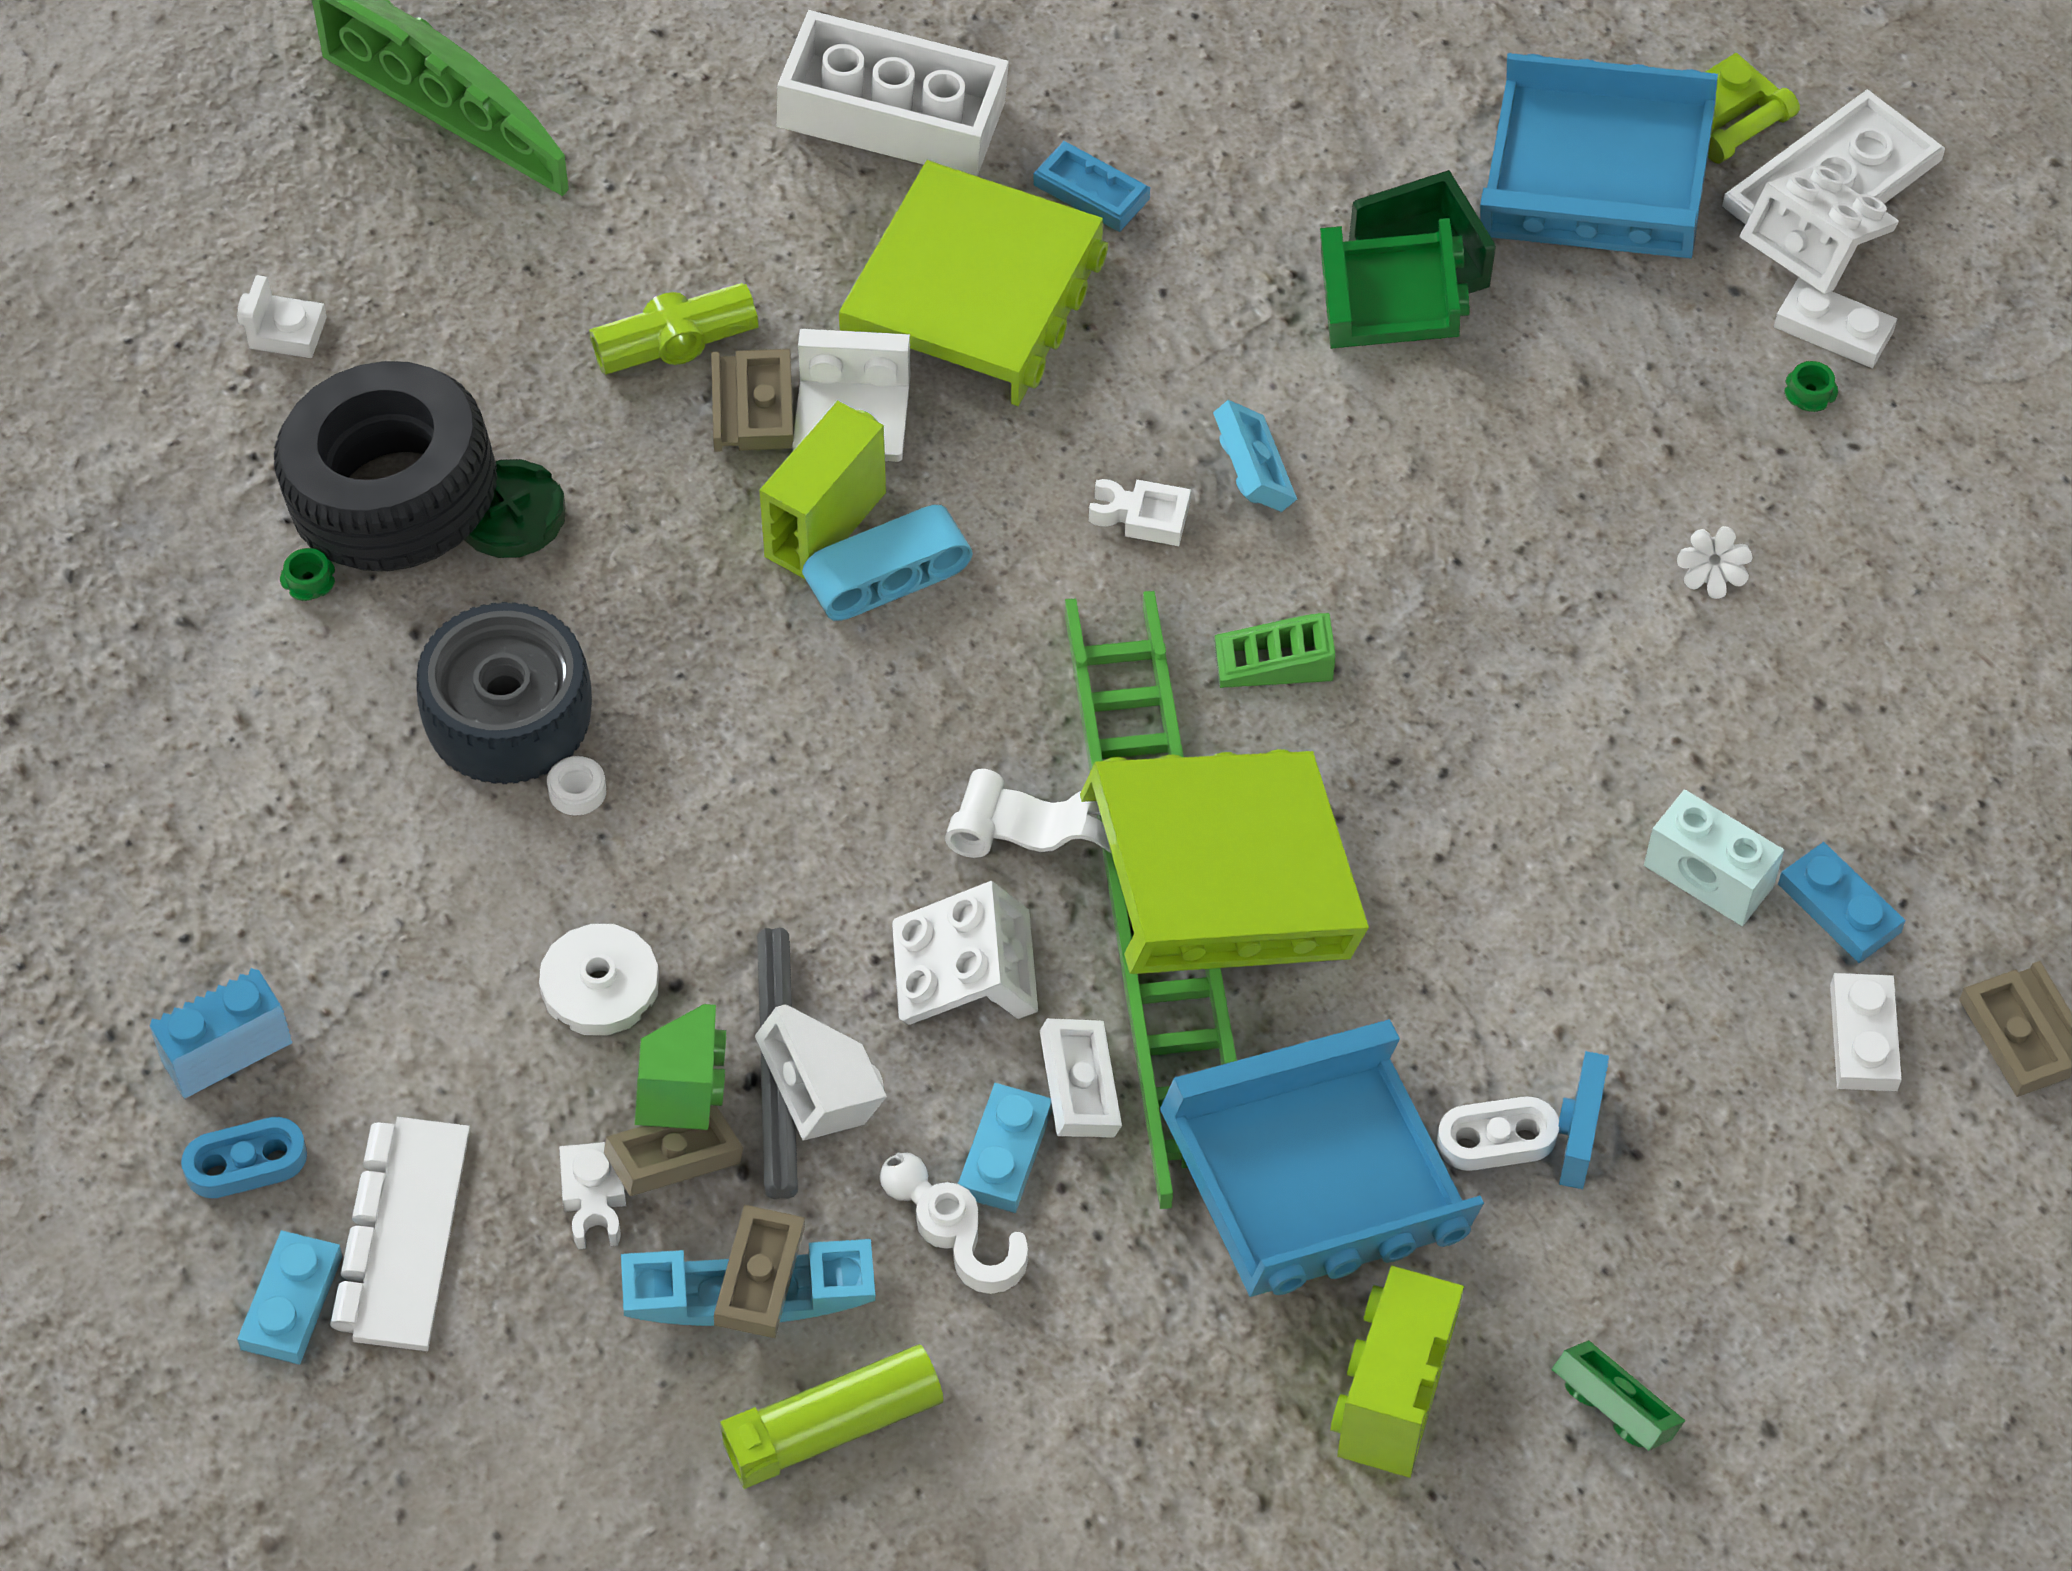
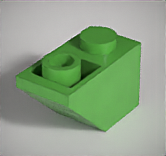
[634,1004,726,1130]

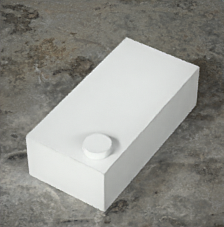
[776,10,1009,176]

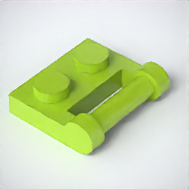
[1705,53,1800,164]

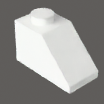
[755,1005,887,1141]

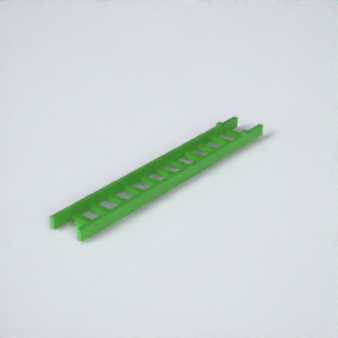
[1065,591,1237,1209]

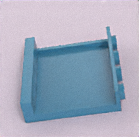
[1480,53,1718,259]
[1160,1019,1484,1297]

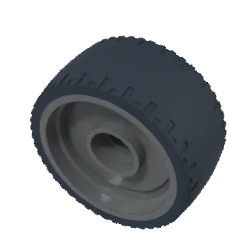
[416,602,592,784]

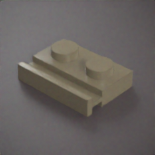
[711,349,794,452]
[1959,961,2072,1097]

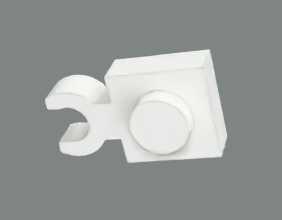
[1089,479,1191,546]
[559,1142,626,1249]

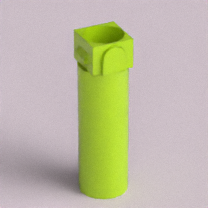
[720,1344,944,1489]

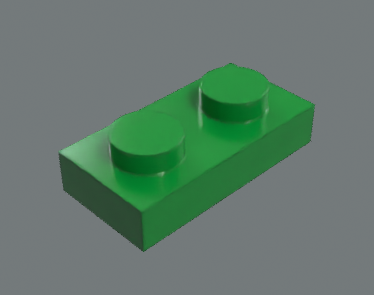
[1551,1340,1686,1451]

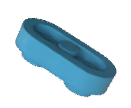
[181,1117,307,1198]

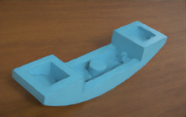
[621,1239,876,1326]

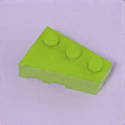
[1330,1265,1464,1478]

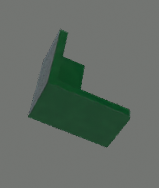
[1349,170,1496,294]

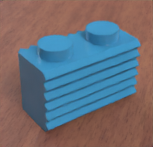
[149,968,293,1099]

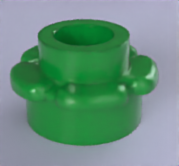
[1784,361,1838,412]
[280,548,335,601]

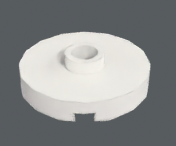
[539,924,659,1036]

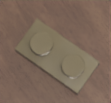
[604,1105,743,1196]
[714,1205,805,1338]

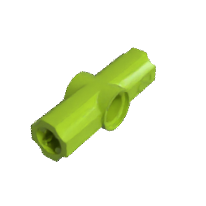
[589,283,759,375]

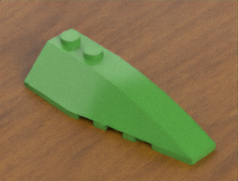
[312,0,569,196]

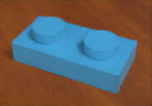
[1778,842,1906,963]

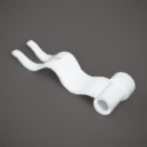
[945,769,1112,858]

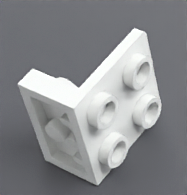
[1739,166,1899,294]
[793,329,911,462]
[892,881,1038,1025]

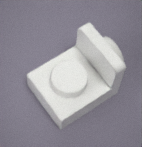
[237,275,327,358]

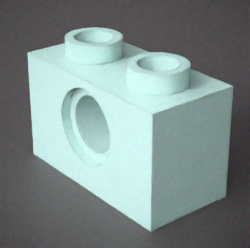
[1644,789,1784,927]

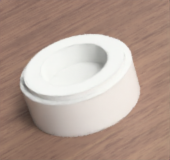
[547,756,606,815]

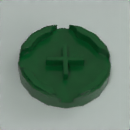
[464,459,565,558]

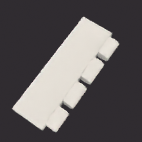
[330,1117,470,1351]

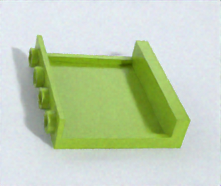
[839,160,1108,407]
[1080,749,1369,974]

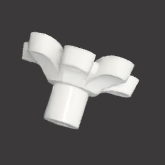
[1677,526,1752,599]

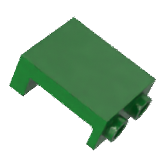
[1320,218,1470,349]

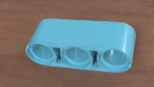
[802,505,973,621]

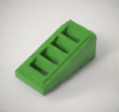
[1214,613,1335,688]

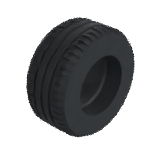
[274,361,497,571]

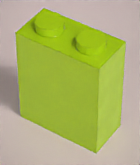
[759,400,886,580]

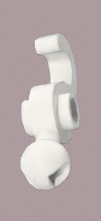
[879,1153,1028,1294]

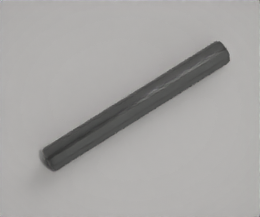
[757,927,798,1199]

